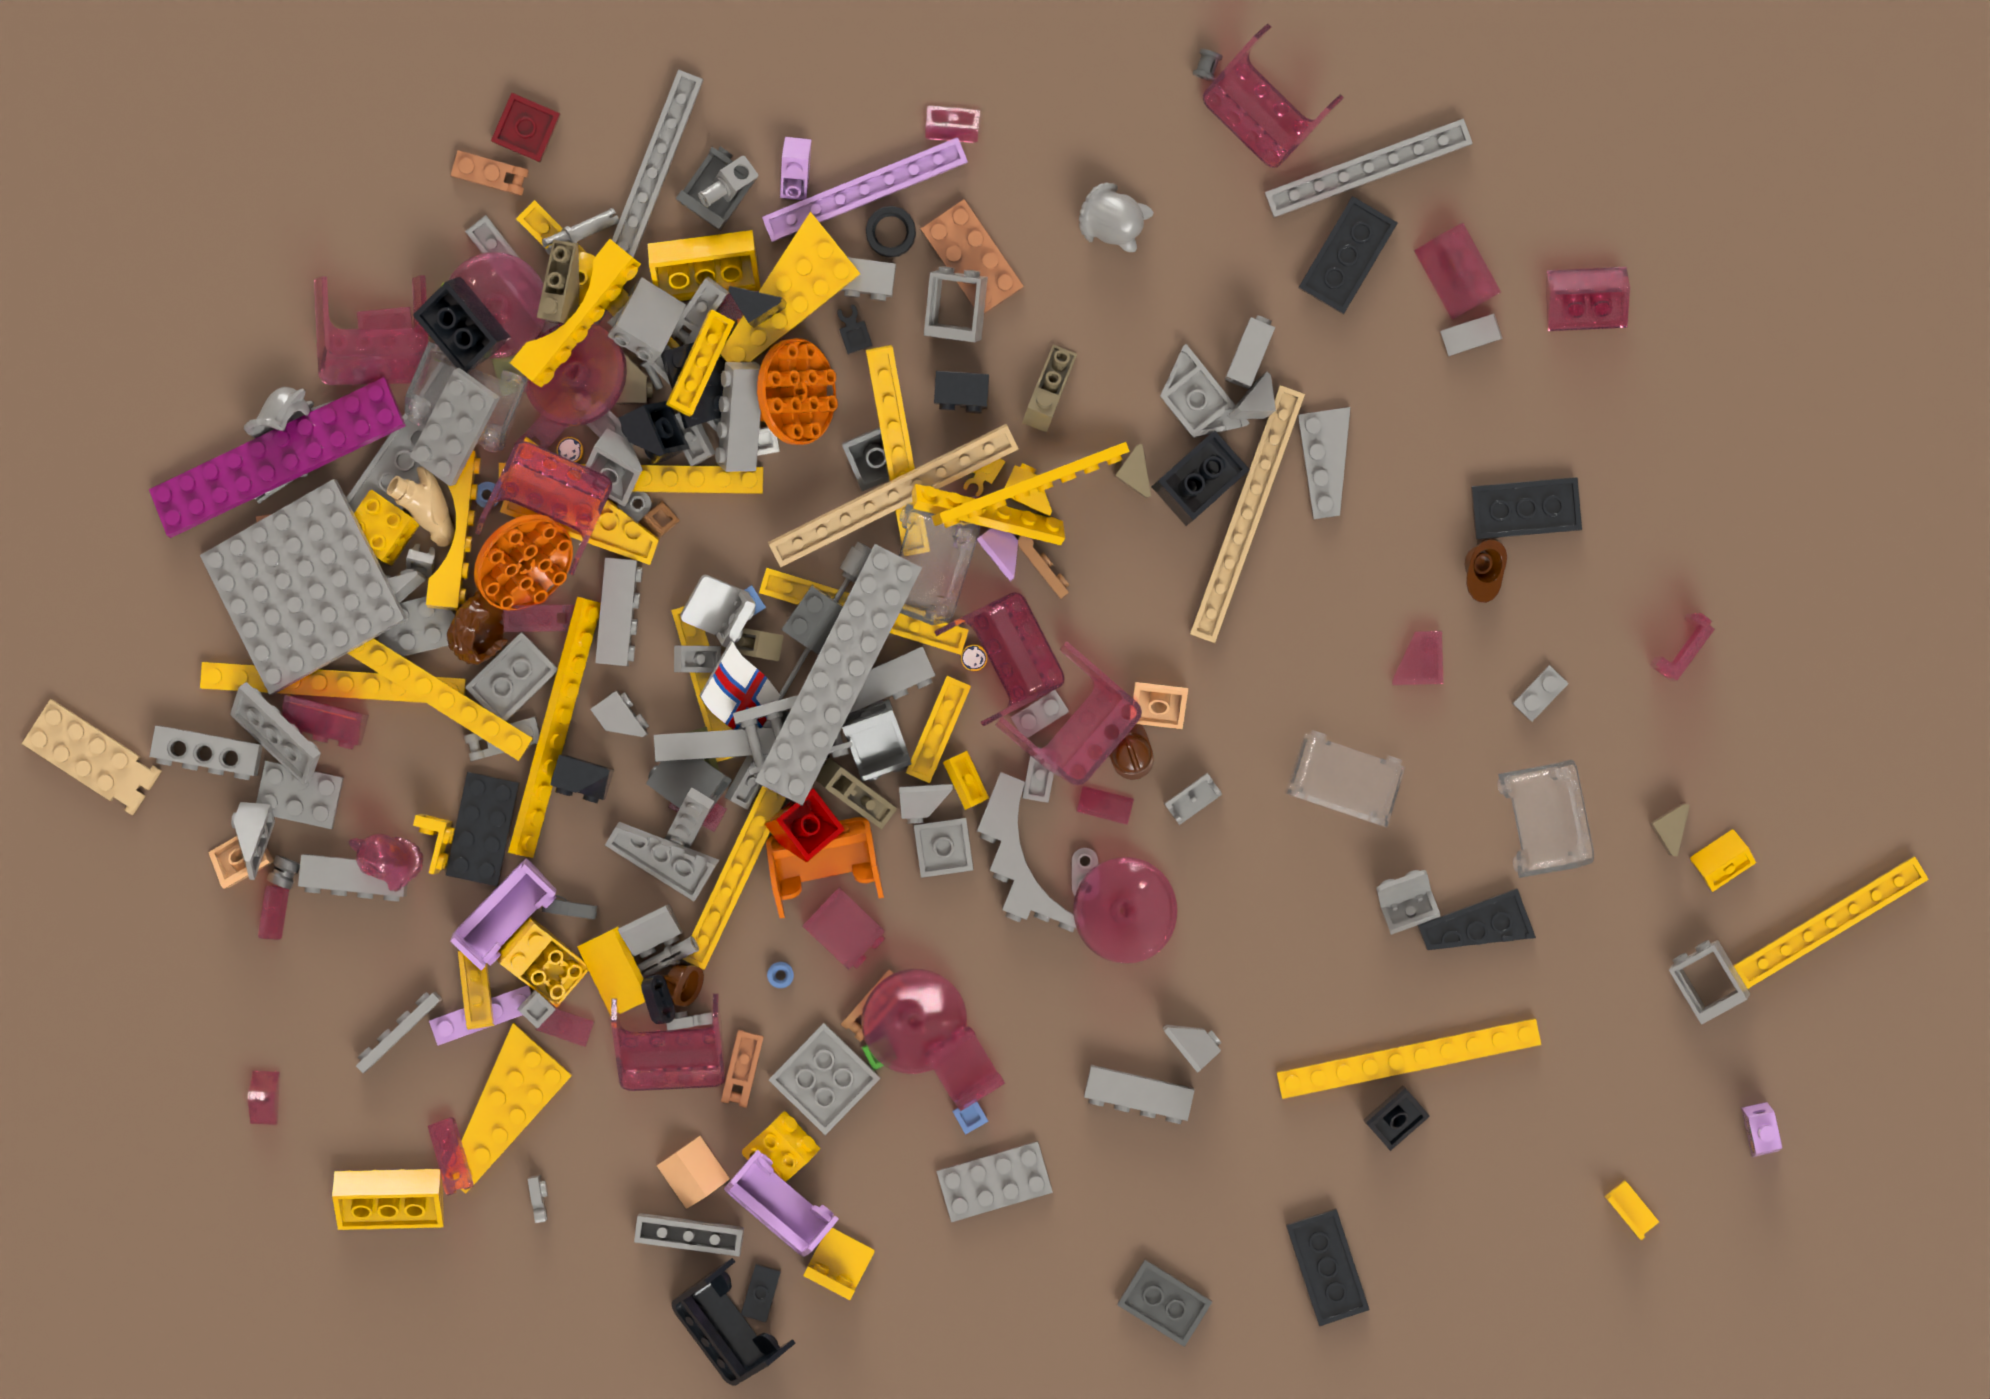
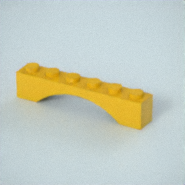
[510,239,641,388]
[426,451,481,611]

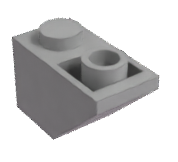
[591,691,649,737]

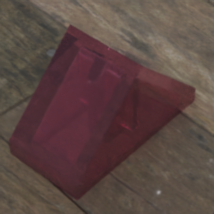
[248,1071,280,1125]

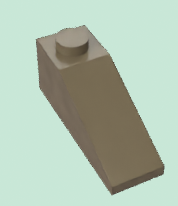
[816,758,897,830]

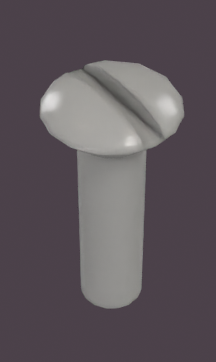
[640,361,663,390]

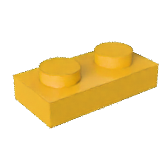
[943,751,989,810]

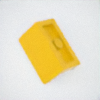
[1690,829,1756,892]
[1604,1180,1659,1240]

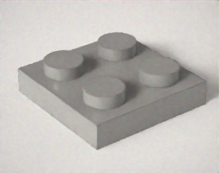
[914,818,973,878]

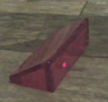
[925,106,980,143]
[1076,786,1134,825]
[258,885,289,940]

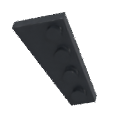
[1418,888,1536,950]

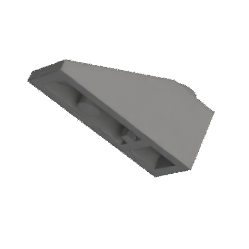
[231,802,275,880]

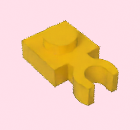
[963,458,1006,498]

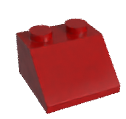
[764,788,845,862]

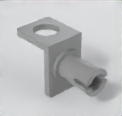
[698,156,758,207]

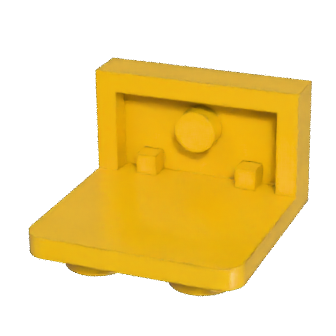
[742,1110,821,1182]

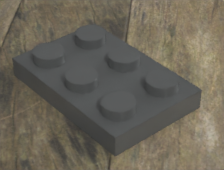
[1117,1259,1212,1347]

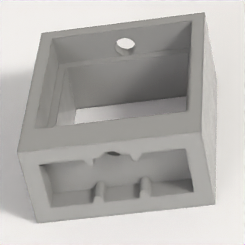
[924,267,988,342]
[1225,315,1275,390]
[1669,940,1750,1025]

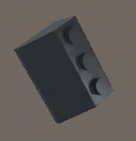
[413,277,511,373]

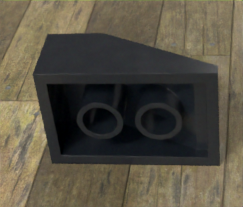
[1151,430,1250,526]

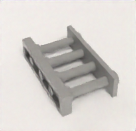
[733,695,853,778]

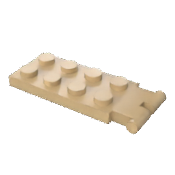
[22,699,162,815]

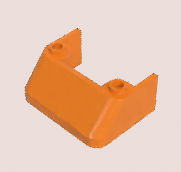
[766,817,884,919]

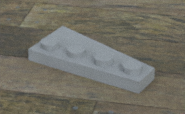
[1298,407,1350,520]
[605,822,719,901]

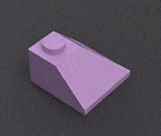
[977,528,1018,582]

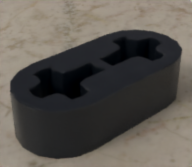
[641,974,675,1024]

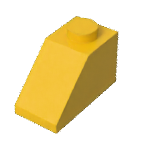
[1005,463,1052,517]

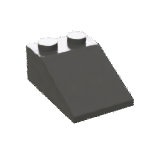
[781,584,843,655]

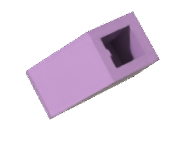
[780,137,811,200]

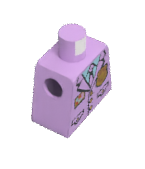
[1741,1102,1782,1157]

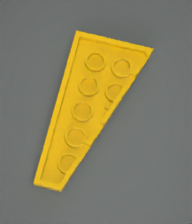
[720,211,861,362]
[500,437,659,565]
[446,1022,572,1194]

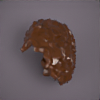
[447,590,508,665]

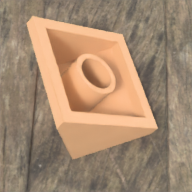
[1130,682,1188,729]
[208,836,274,889]
[657,1136,730,1209]

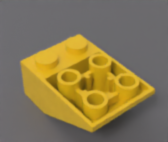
[497,916,589,1007]

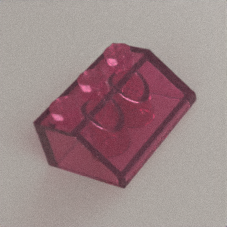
[1414,223,1501,320]
[1546,267,1630,331]
[282,695,369,749]

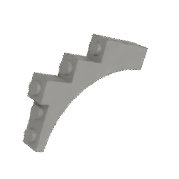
[977,772,1084,932]

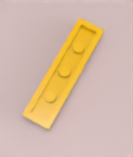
[666,310,735,417]
[906,676,971,783]

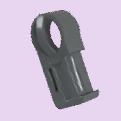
[542,895,598,919]

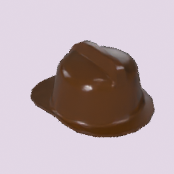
[1464,540,1507,603]
[1105,717,1154,780]
[664,965,704,1007]

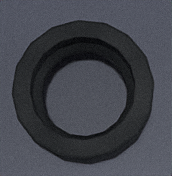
[866,206,916,258]

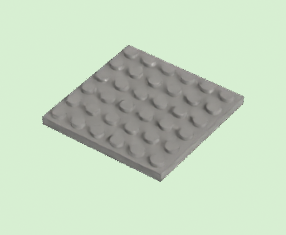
[200,479,407,695]

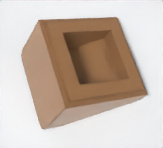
[639,501,680,539]

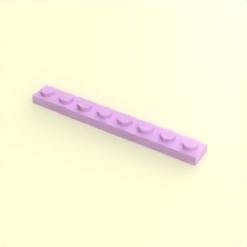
[762,137,968,242]

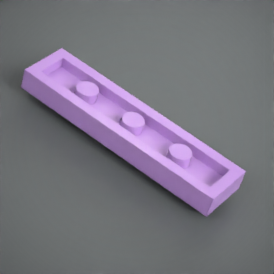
[429,985,532,1045]

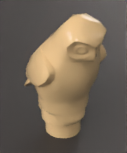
[387,466,455,547]

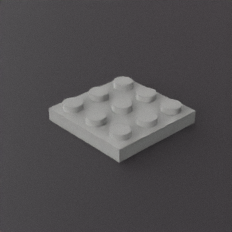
[769,1023,881,1135]

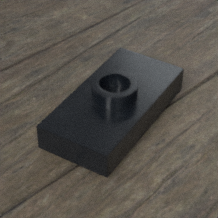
[741,1264,781,1322]

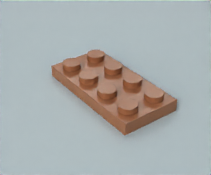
[921,199,1024,314]

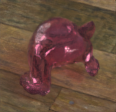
[349,833,423,892]

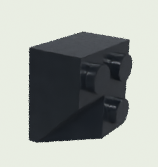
[934,371,989,414]
[619,401,690,464]
[550,754,614,804]

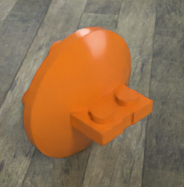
[757,338,838,445]
[474,514,573,610]

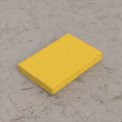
[577,927,645,1018]

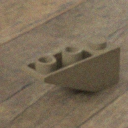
[537,240,580,325]
[1022,345,1077,433]

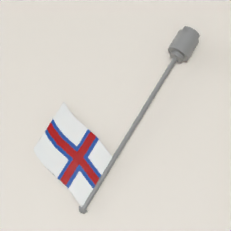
[699,542,872,730]

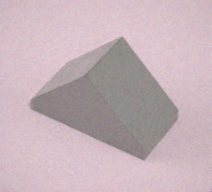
[1227,372,1276,419]

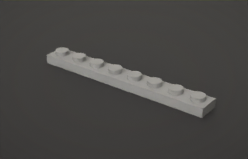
[612,69,704,258]
[1265,119,1473,218]

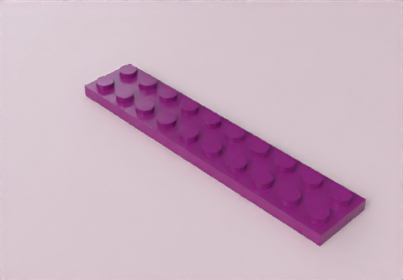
[149,377,406,538]

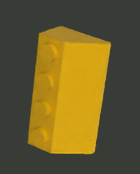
[648,230,761,301]
[332,1169,444,1230]

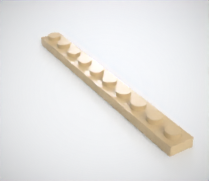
[1190,385,1305,643]
[768,424,1018,568]

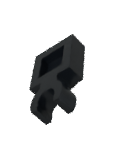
[837,305,873,355]

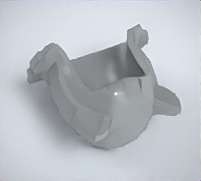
[1079,182,1154,252]
[244,387,314,438]

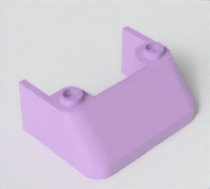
[450,858,556,970]
[724,1150,839,1257]

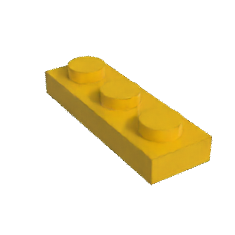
[458,951,494,1030]

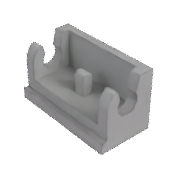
[1164,773,1222,825]

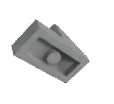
[674,646,721,673]

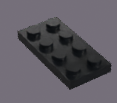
[1298,196,1398,315]
[1471,477,1582,540]
[446,772,520,886]
[1286,1208,1370,1327]

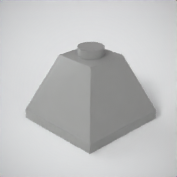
[580,428,643,507]
[899,784,953,824]
[1163,1025,1222,1073]

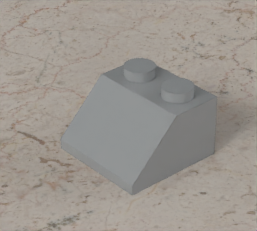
[618,904,683,958]

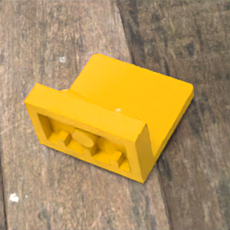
[354,490,420,566]
[413,814,455,874]
[803,1228,875,1300]

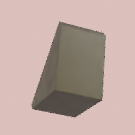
[1115,444,1151,498]
[1650,803,1690,857]

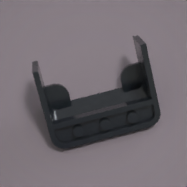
[672,1258,796,1386]

